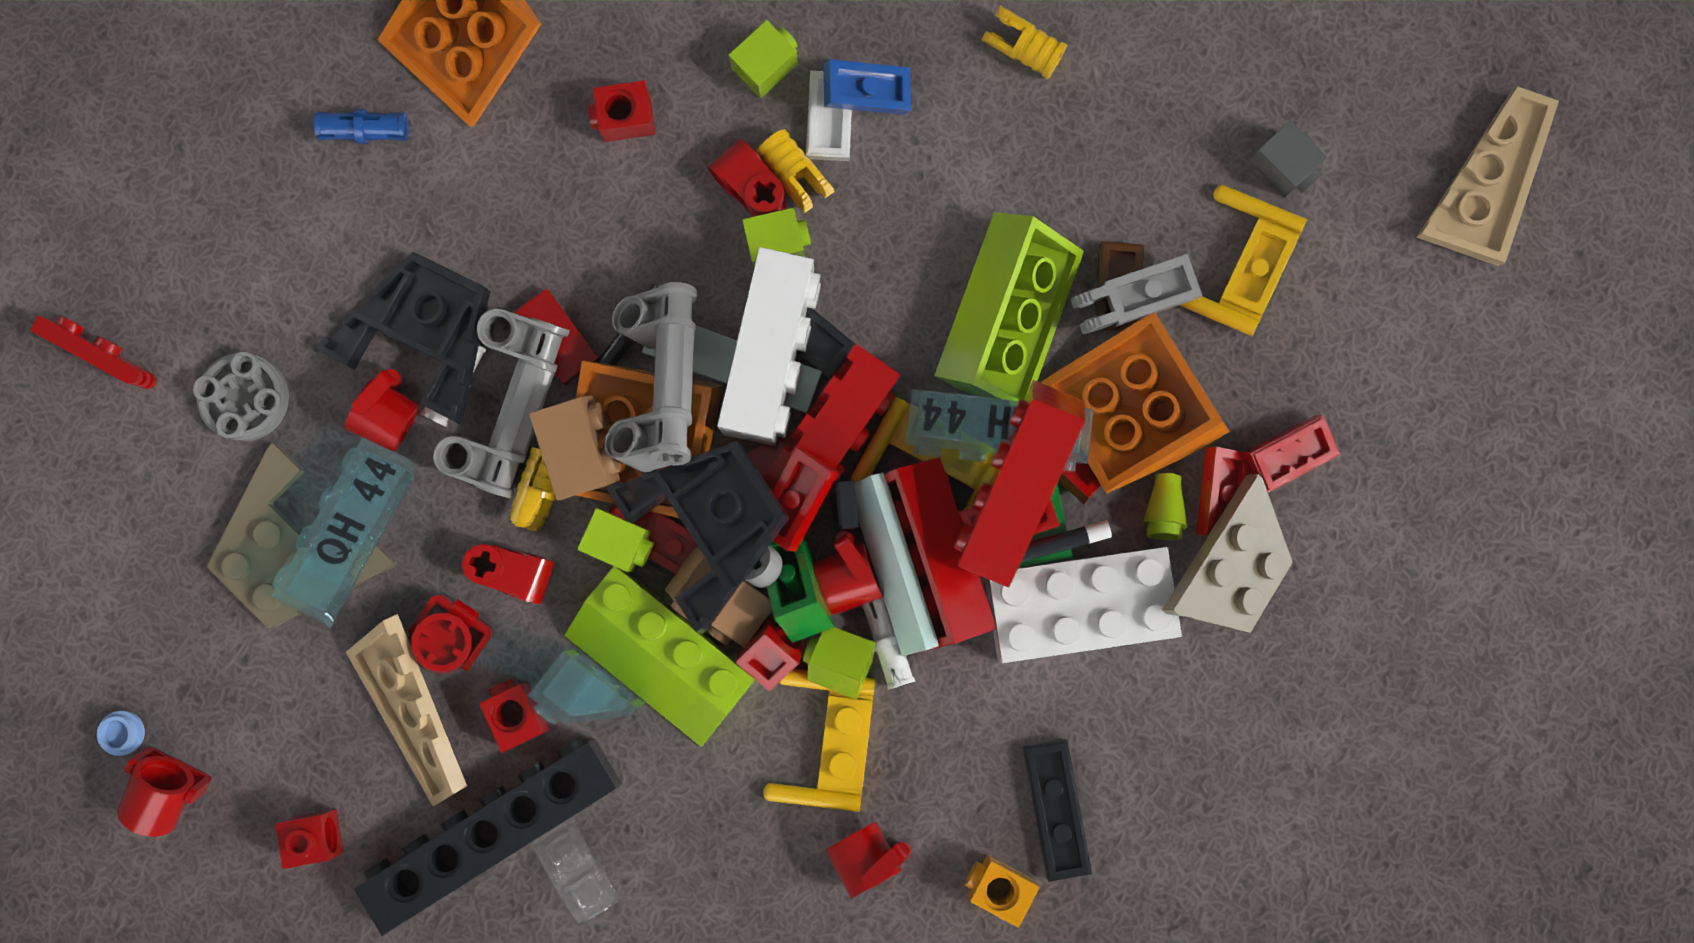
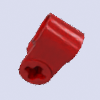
[707,138,787,217]
[462,544,555,605]

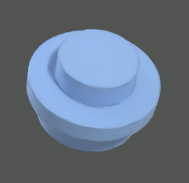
[97,710,145,756]

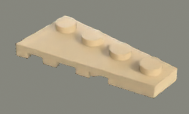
[1416,87,1559,266]
[346,614,467,806]

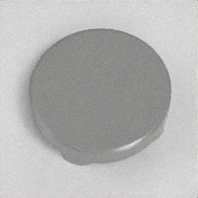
[193,352,289,441]

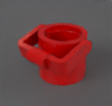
[344,369,421,454]
[813,531,884,615]
[407,594,493,675]
[117,747,212,837]
[825,822,912,899]

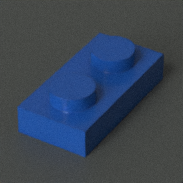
[823,59,911,115]

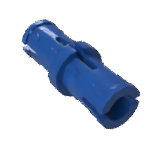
[314,109,408,144]

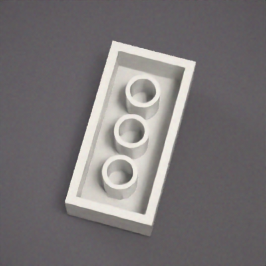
[718,247,821,447]
[985,547,1182,663]

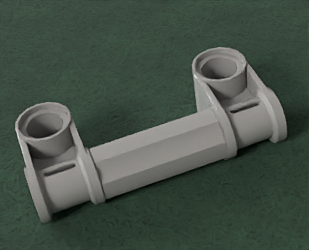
[604,282,697,472]
[433,309,570,498]

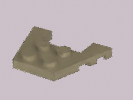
[206,443,397,629]

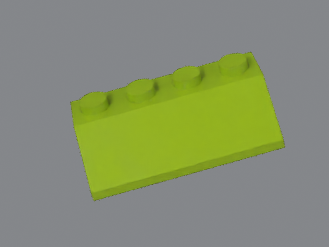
[934,212,1084,409]
[564,566,755,747]

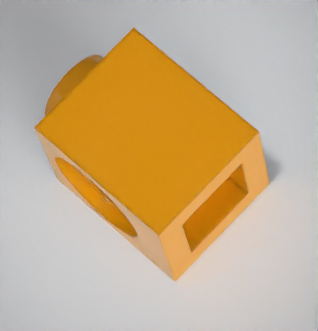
[964,854,1040,928]

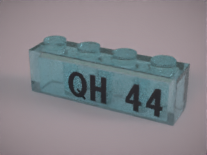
[905,389,1093,472]
[271,437,418,628]

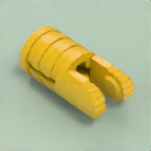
[981,5,1068,79]
[756,129,835,213]
[509,447,556,532]

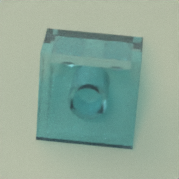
[528,648,646,724]

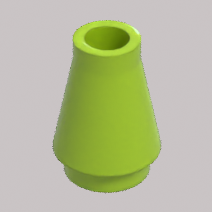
[1143,473,1187,540]

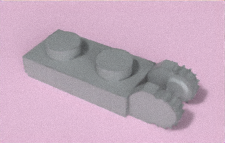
[1070,254,1203,334]

